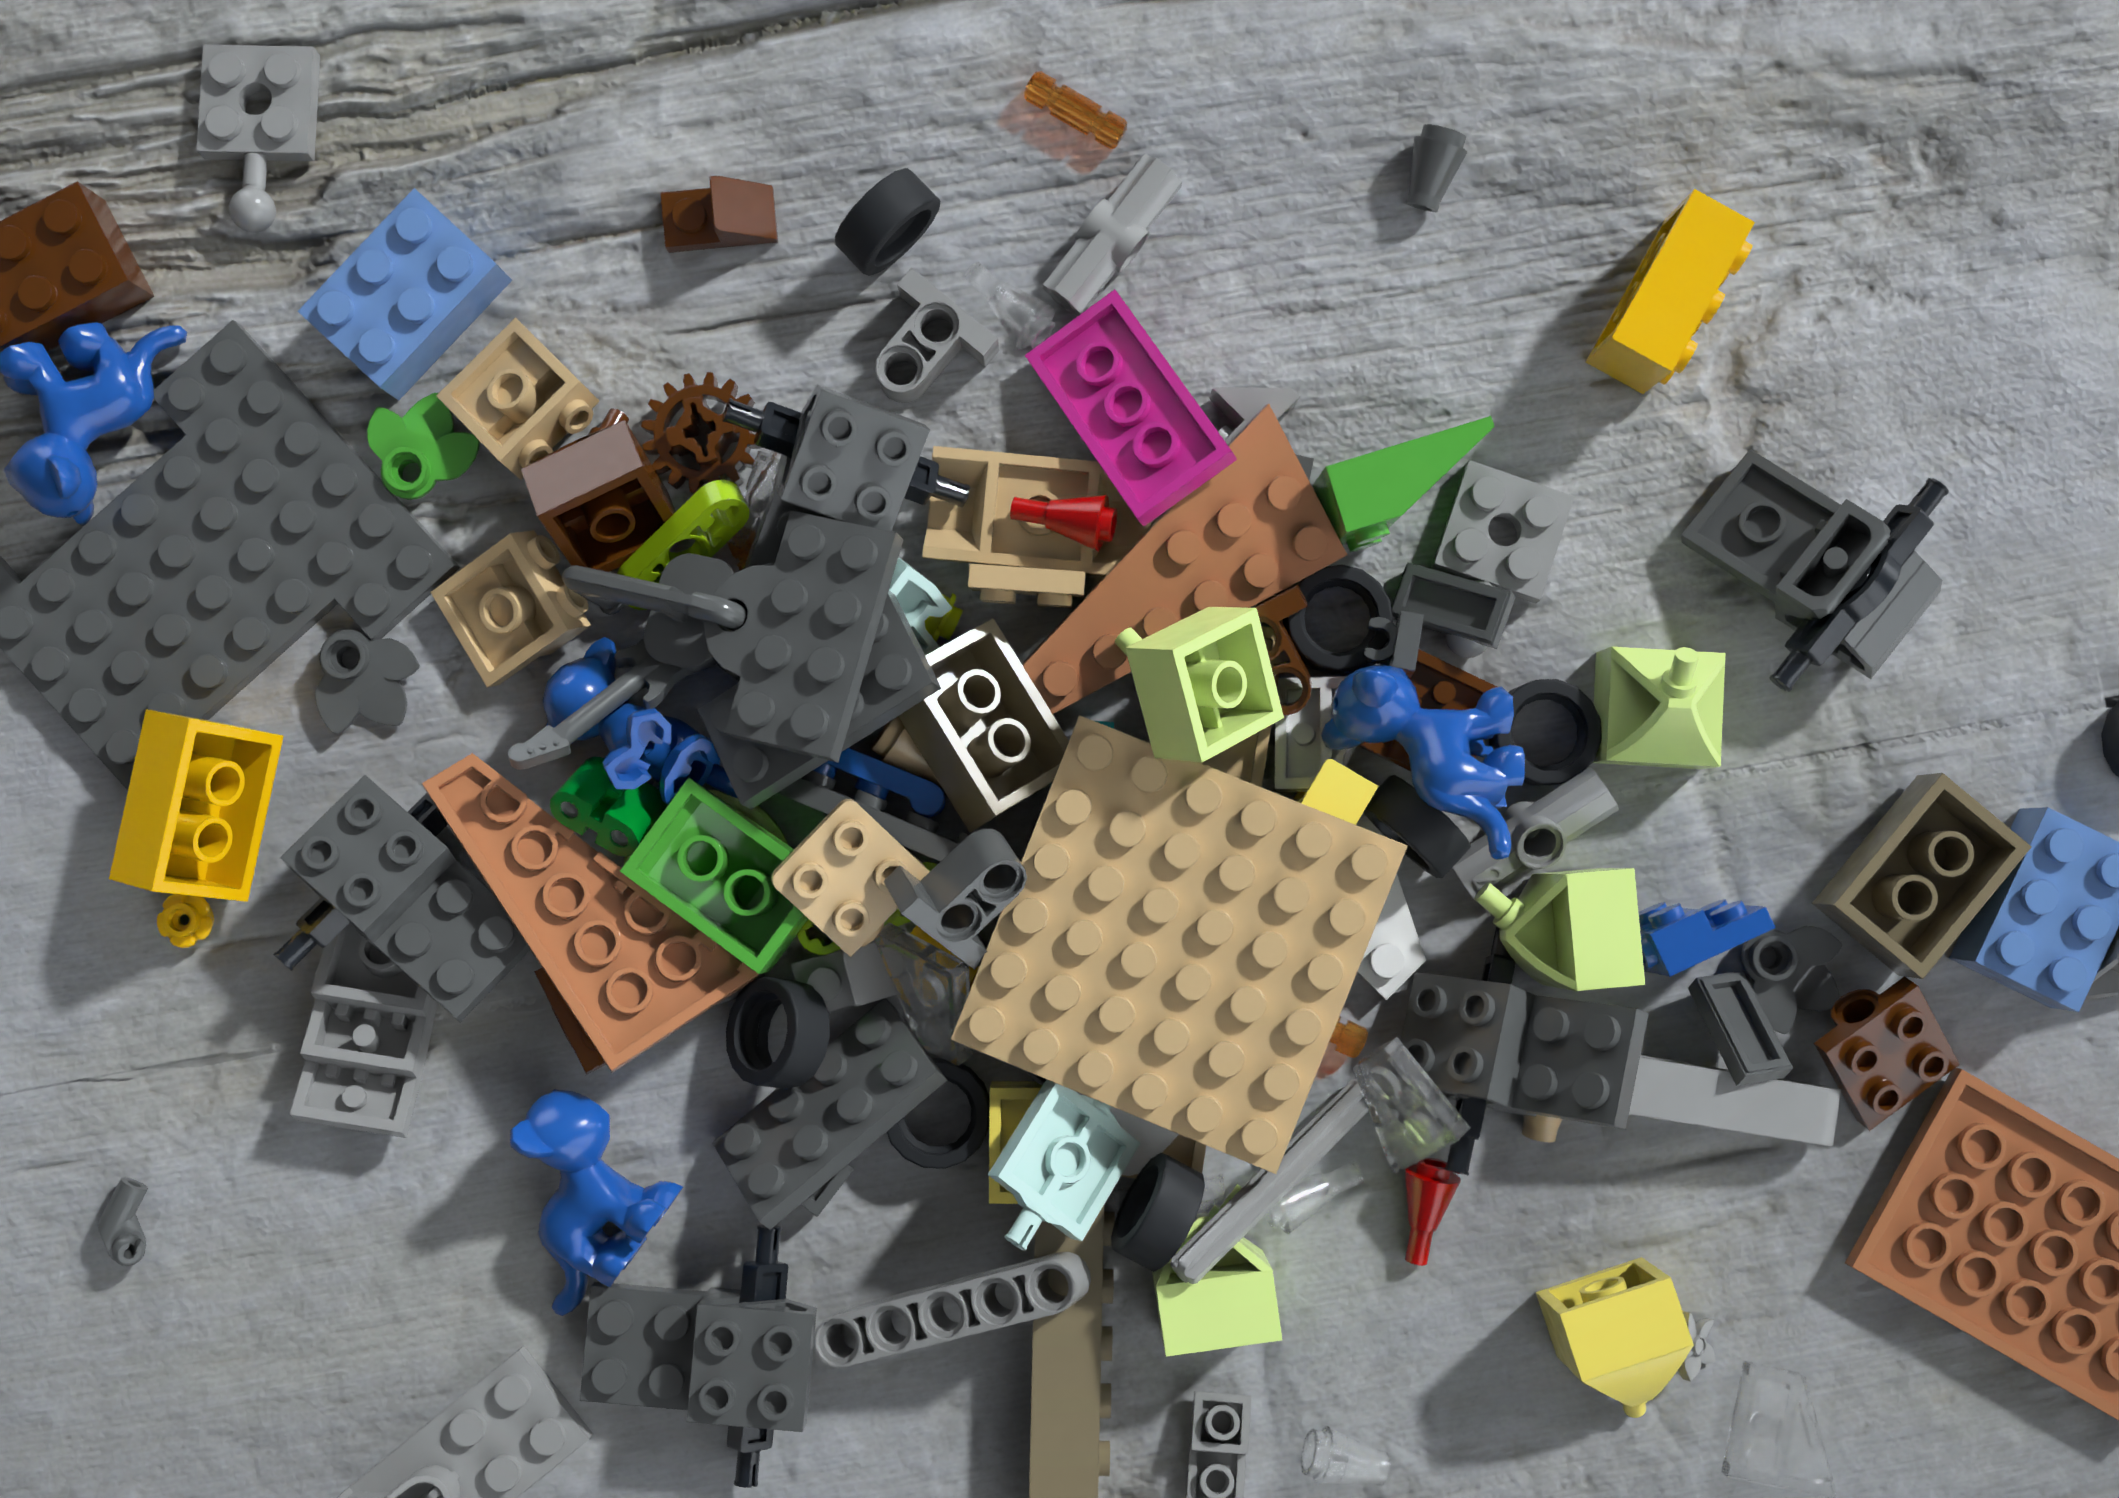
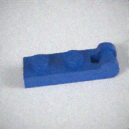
[813,748,946,818]

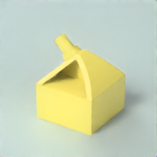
[1536,1257,1694,1418]

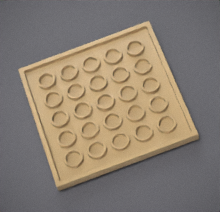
[951,715,1408,1174]

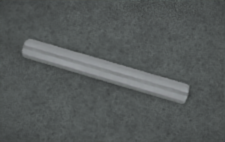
[1170,1079,1378,1284]

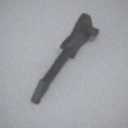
[508,639,718,770]

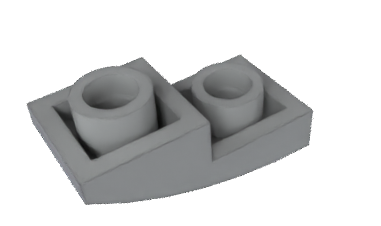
[1185,1391,1252,1498]

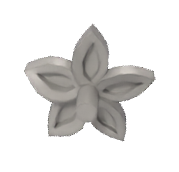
[1678,1311,1715,1381]

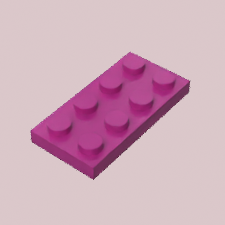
[1025,289,1238,527]

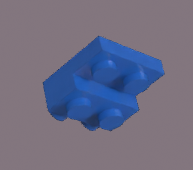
[1639,899,1776,977]

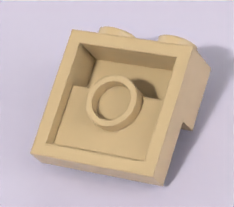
[436,317,600,480]
[431,530,591,688]

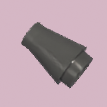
[1406,124,1467,213]

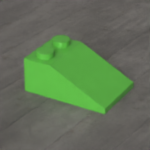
[1313,416,1495,552]
[620,777,808,974]

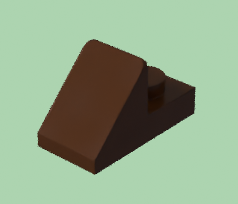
[660,175,778,253]

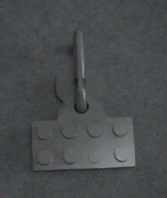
[562,511,904,763]

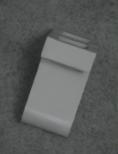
[875,267,999,403]

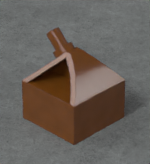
[521,408,676,572]

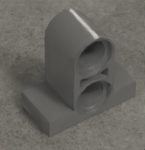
[883,829,1027,970]

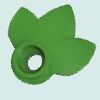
[367,392,480,500]

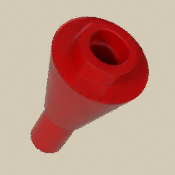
[1010,495,1118,551]
[1405,1157,1461,1266]

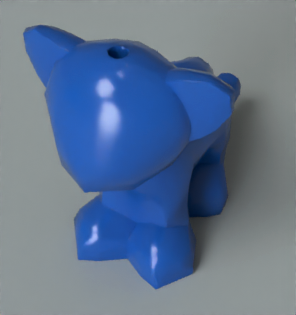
[0,322,187,526]
[543,637,737,804]
[1321,666,1525,860]
[510,1089,683,1316]

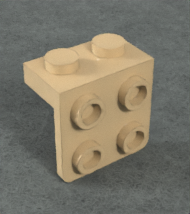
[771,799,929,957]

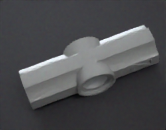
[1043,153,1182,316]
[1452,767,1619,902]

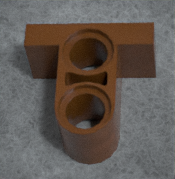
[1254,585,1312,716]

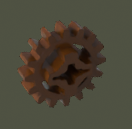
[641,372,762,494]

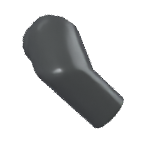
[98,1177,148,1266]

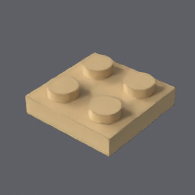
[968,564,1085,608]

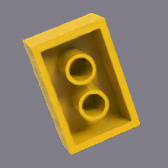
[1586,189,1755,394]
[109,709,284,902]

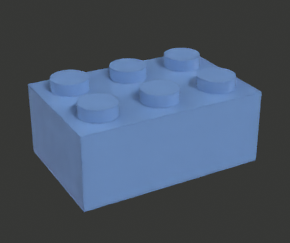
[298,188,512,400]
[1949,807,2119,1012]

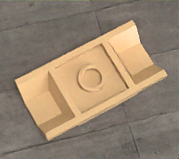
[922,446,1151,576]

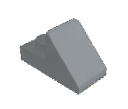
[1209,387,1300,445]
[791,935,915,1012]

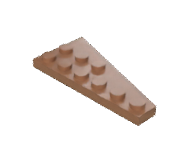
[422,753,759,1073]

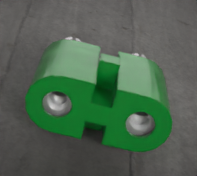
[550,751,669,857]

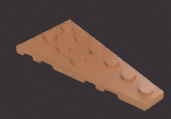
[1022,404,1347,714]

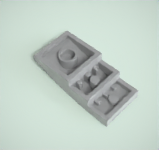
[289,924,438,1138]

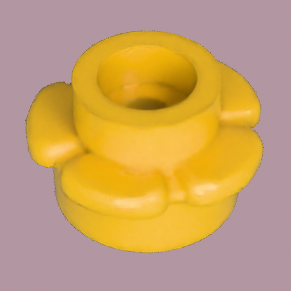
[157,894,214,948]

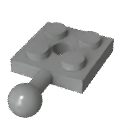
[196,44,320,233]
[1431,460,1575,658]

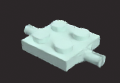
[988,1079,1140,1251]

